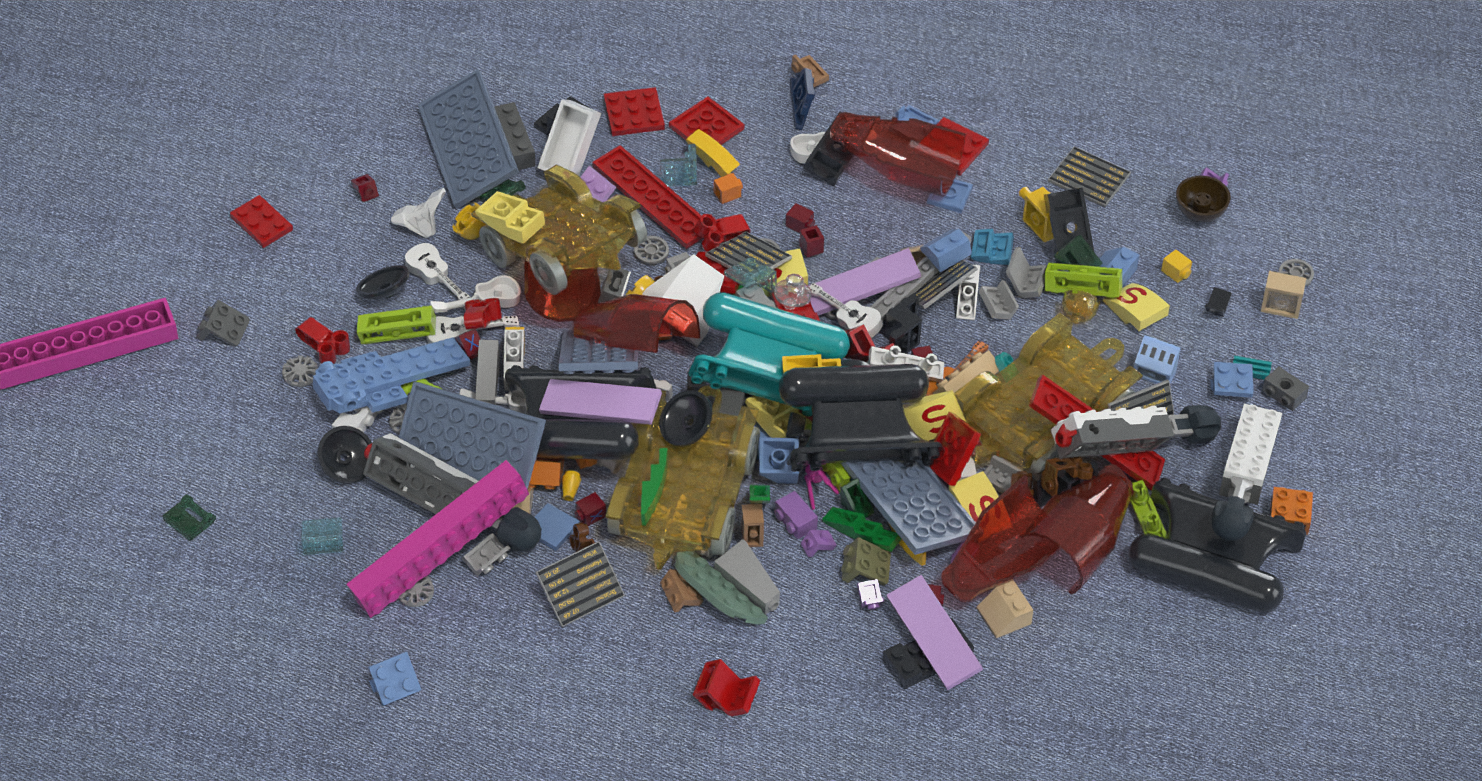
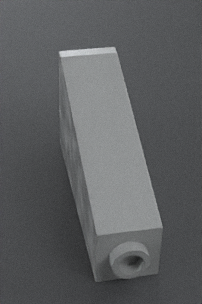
[475,340,500,405]
[714,539,780,615]

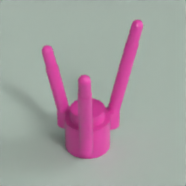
[804,465,839,510]

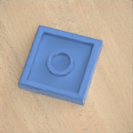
[927,175,973,213]
[535,503,580,551]

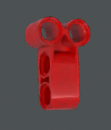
[694,214,751,252]
[464,298,502,330]
[295,317,350,364]

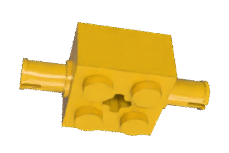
[1019,187,1072,243]

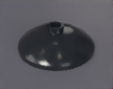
[356,265,410,299]
[659,390,712,447]
[317,426,372,483]

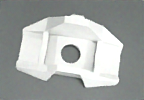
[391,188,446,238]

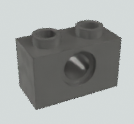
[1262,366,1309,411]

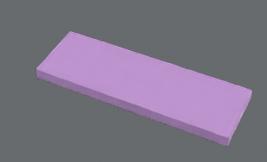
[804,248,921,316]
[539,379,662,425]
[887,575,983,690]

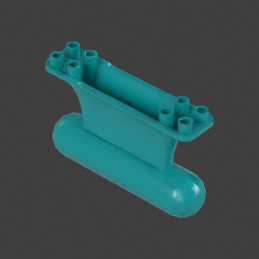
[688,292,850,416]

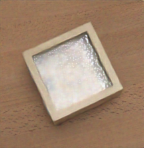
[1261,271,1306,319]

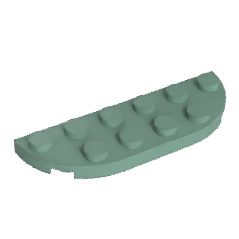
[674,545,768,624]

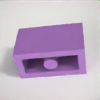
[774,491,818,539]

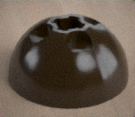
[1176,175,1231,222]

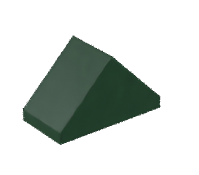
[840,478,874,518]

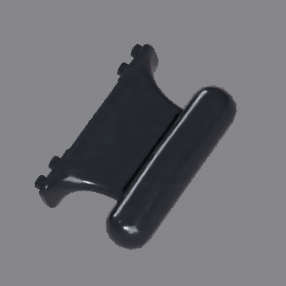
[778,364,943,472]
[505,365,657,460]
[1128,477,1306,613]

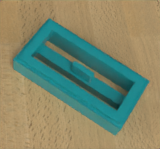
[1233,355,1272,380]

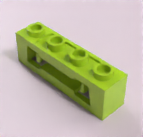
[1045,263,1122,298]
[357,305,436,344]

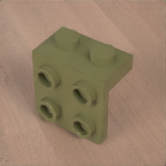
[841,537,891,585]

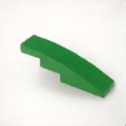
[641,448,668,526]
[749,485,770,503]
[822,507,902,552]

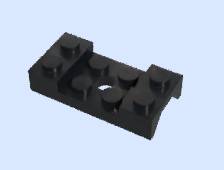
[803,111,871,186]
[1044,187,1096,265]
[882,618,974,690]

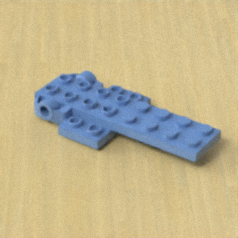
[313,337,470,414]

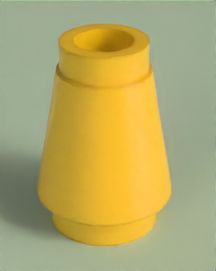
[562,471,581,501]

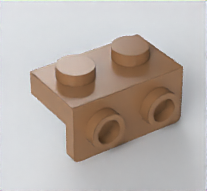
[791,54,829,88]
[660,569,703,612]

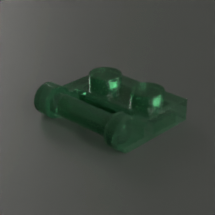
[480,179,526,203]
[1054,234,1103,272]
[162,494,216,541]

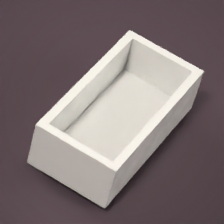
[538,100,601,179]

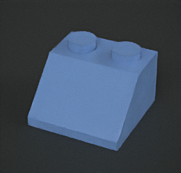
[920,229,972,272]
[1094,247,1140,288]
[759,437,799,484]

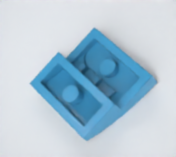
[971,229,1014,265]

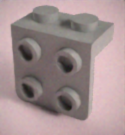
[1006,247,1047,298]

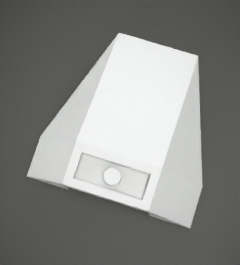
[635,254,724,347]

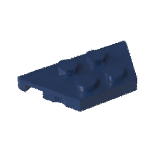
[789,68,816,130]

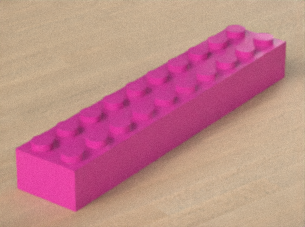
[0,297,179,390]
[346,460,529,618]

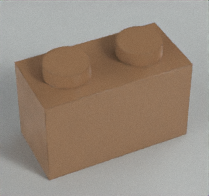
[741,503,764,547]

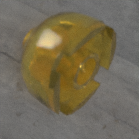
[1061,290,1100,324]

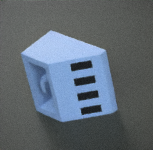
[1133,335,1180,384]

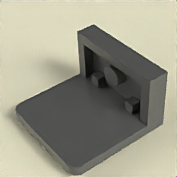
[196,299,250,347]

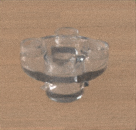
[774,274,812,309]

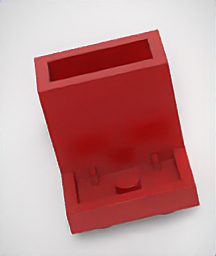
[844,324,894,363]
[693,659,761,716]

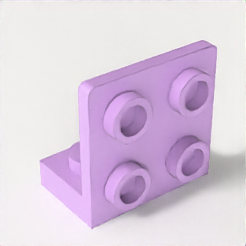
[564,166,616,204]

